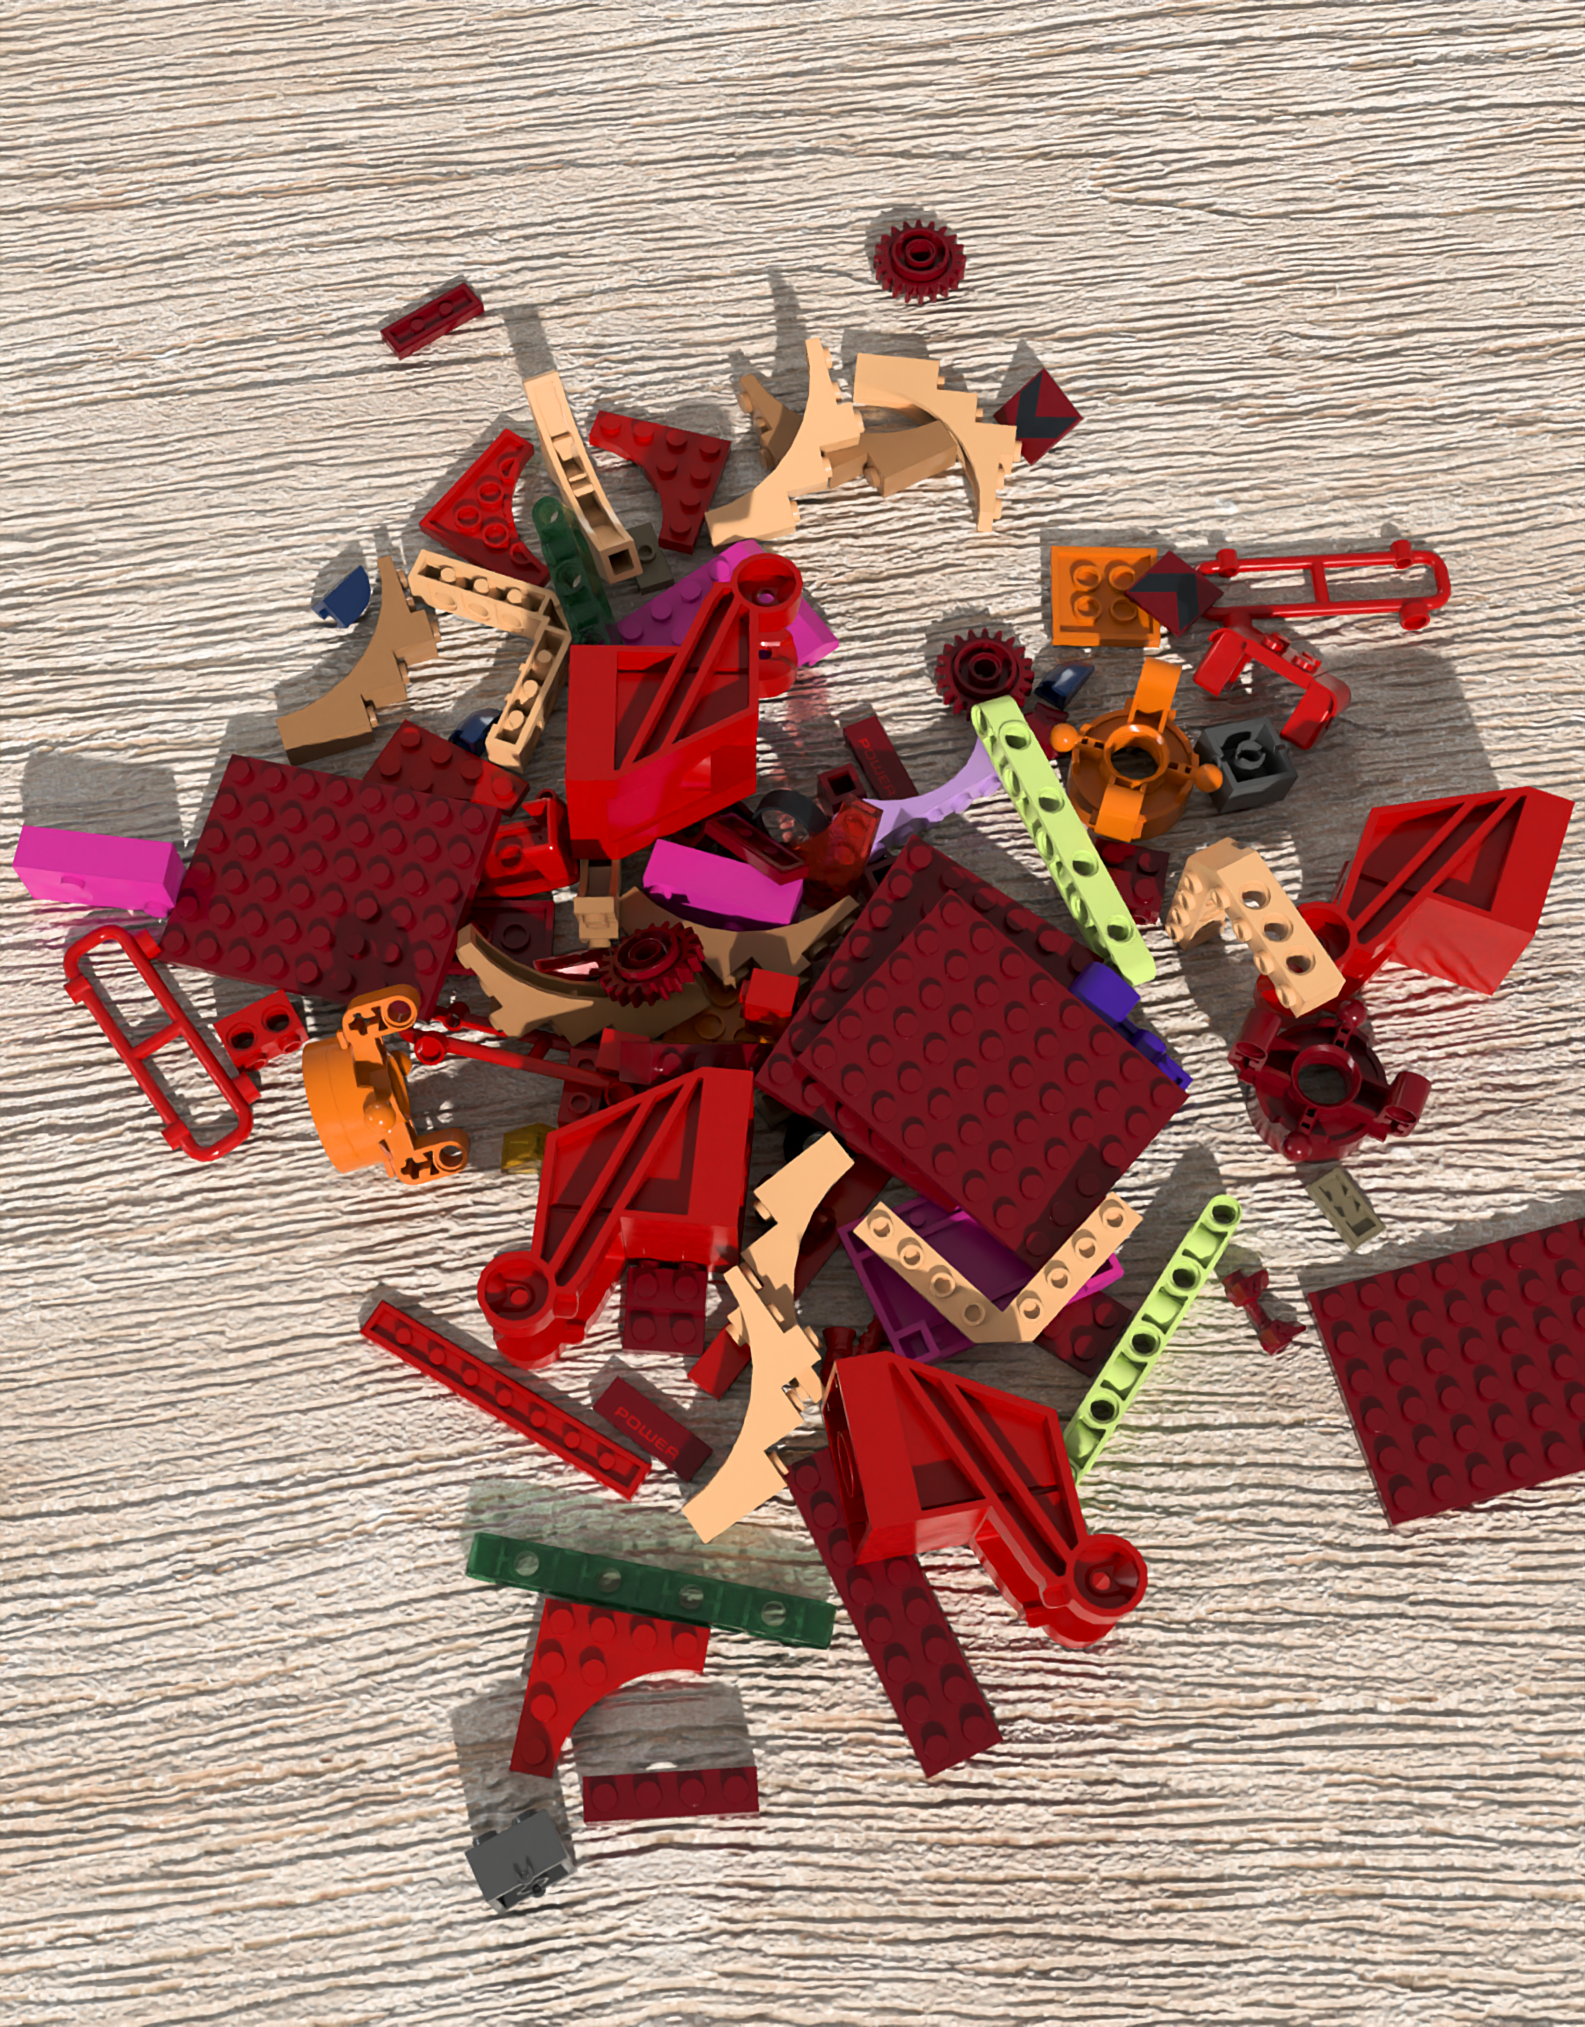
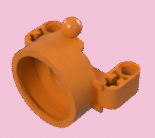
[1049,656,1223,843]
[302,984,471,1185]

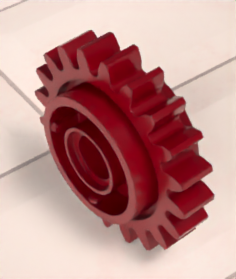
[873,220,966,305]
[934,628,1035,721]
[598,921,706,1008]

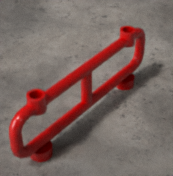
[1194,539,1451,630]
[63,924,262,1162]
[398,1001,659,1106]

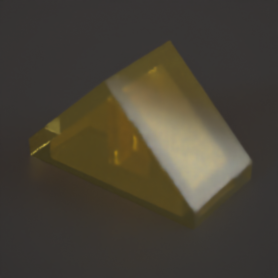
[500,1122,558,1175]

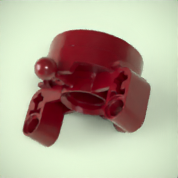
[1227,998,1432,1164]

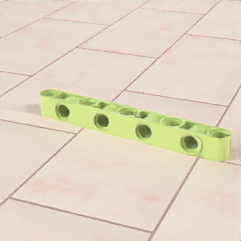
[971,695,1156,987]
[1062,1195,1242,1488]

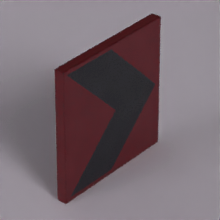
[993,368,1084,466]
[1124,550,1224,638]

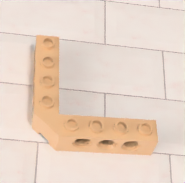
[408,549,577,774]
[1165,837,1346,1018]
[853,1191,1143,1344]

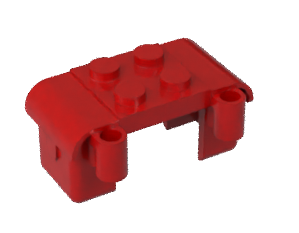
[1193,622,1351,751]
[473,788,580,900]

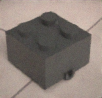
[1193,716,1298,814]
[464,1808,578,1914]

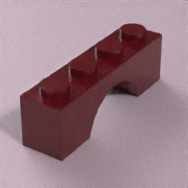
[817,762,897,902]
[619,1040,773,1085]
[583,1766,759,1826]

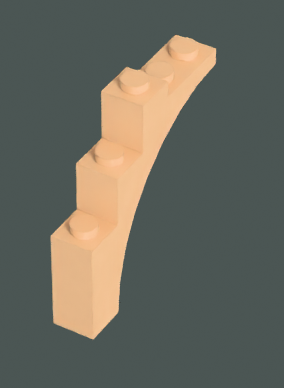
[704,337,864,554]
[853,353,1022,533]
[521,369,643,585]
[725,1131,854,1403]
[681,1265,823,1544]

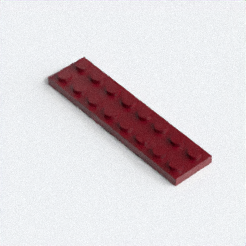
[784,1447,1004,1780]

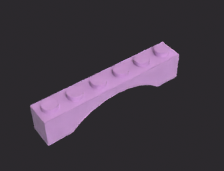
[830,736,1014,868]

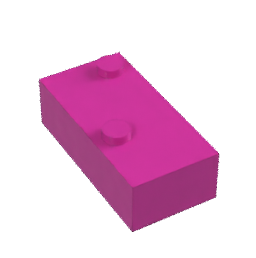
[12,825,187,918]
[643,838,803,932]

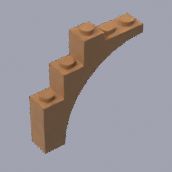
[737,373,957,499]
[275,555,442,766]
[573,858,623,949]
[620,886,860,995]
[455,923,711,1046]

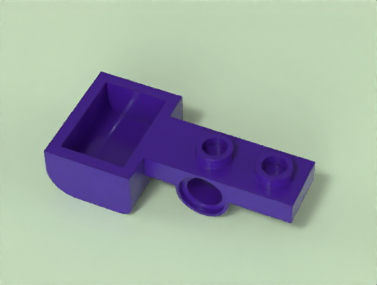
[1067,961,1194,1091]

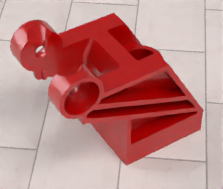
[565,552,803,860]
[1253,786,1575,1029]
[477,1066,755,1370]
[820,1351,1148,1648]

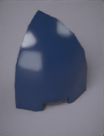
[311,565,371,629]
[1033,660,1095,711]
[448,708,503,757]

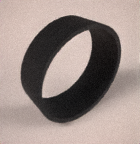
[750,789,831,865]

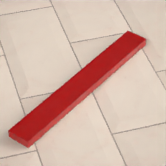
[687,1154,893,1402]
[359,1299,653,1502]

